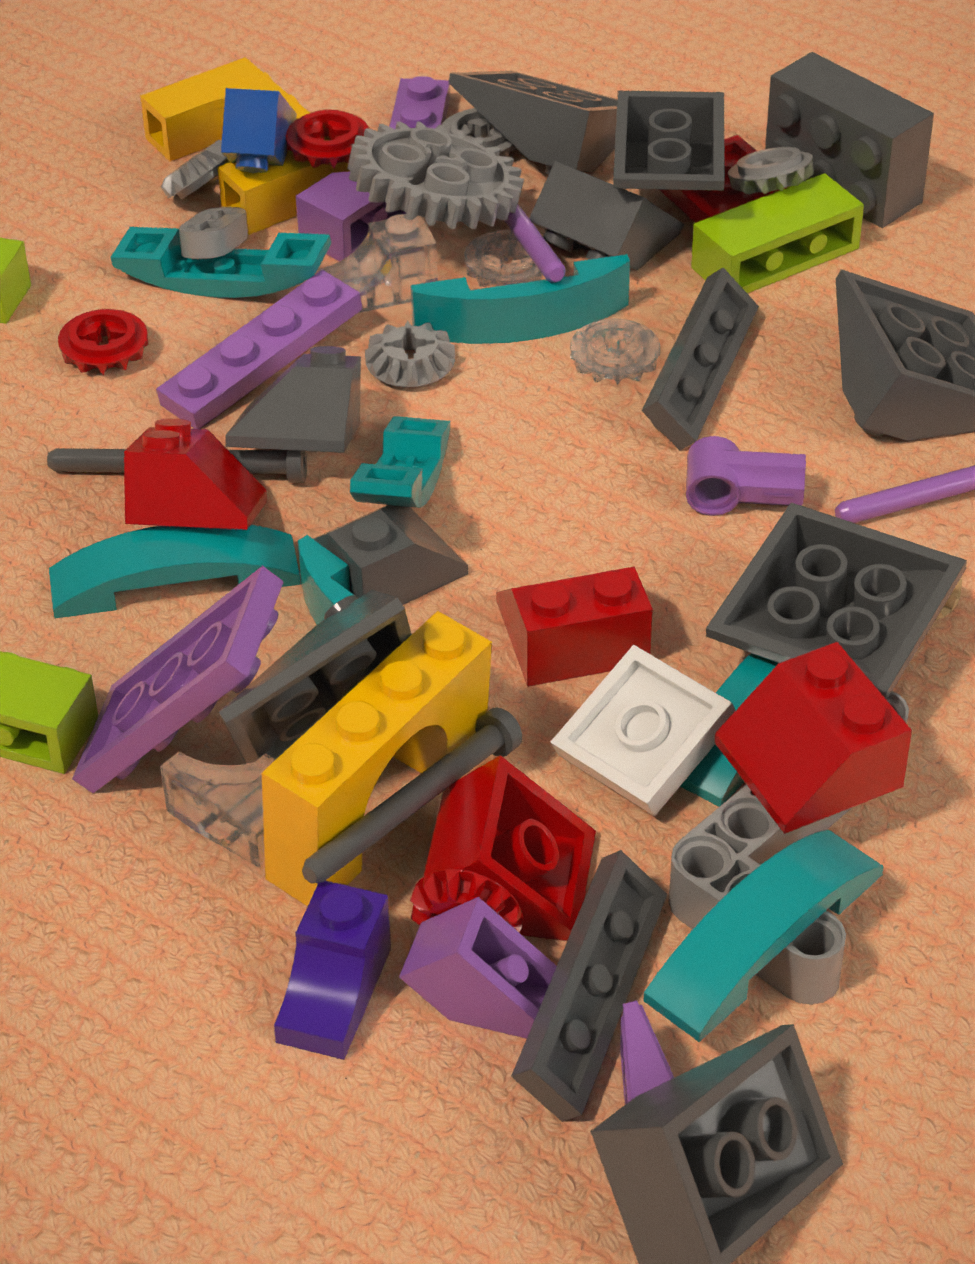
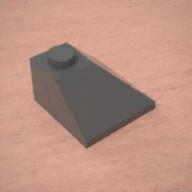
[226,346,361,453]
[313,505,468,605]

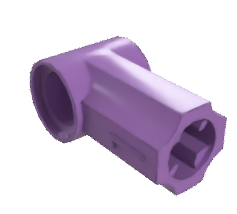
[686,436,806,516]

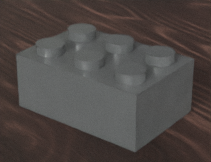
[765,52,934,228]

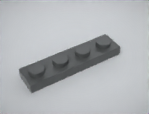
[641,268,759,451]
[511,850,667,1122]

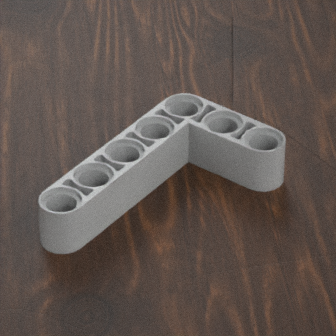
[669,691,909,1005]

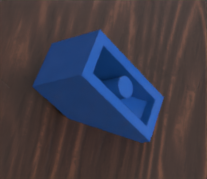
[221,88,297,173]

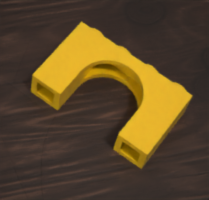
[140,57,350,235]
[262,611,492,906]

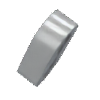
[179,207,248,259]

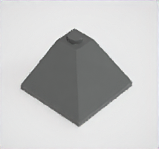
[448,71,617,174]
[835,269,975,441]
[706,502,967,700]
[219,589,412,779]

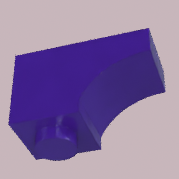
[274,881,391,1060]

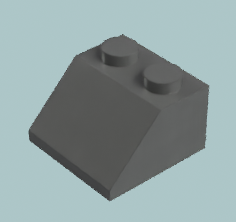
[529,161,684,270]

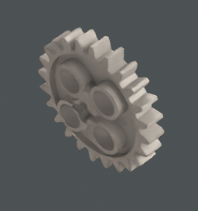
[348,121,524,229]

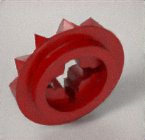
[286,109,369,168]
[58,309,149,375]
[410,869,523,933]

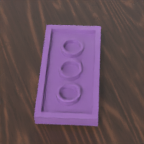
[72,566,284,793]

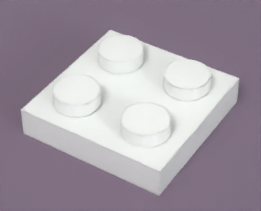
[550,645,736,817]

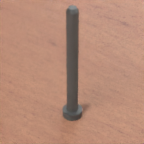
[47,448,307,483]
[302,708,522,883]

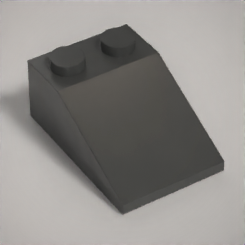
[613,91,724,190]
[590,1024,843,1264]

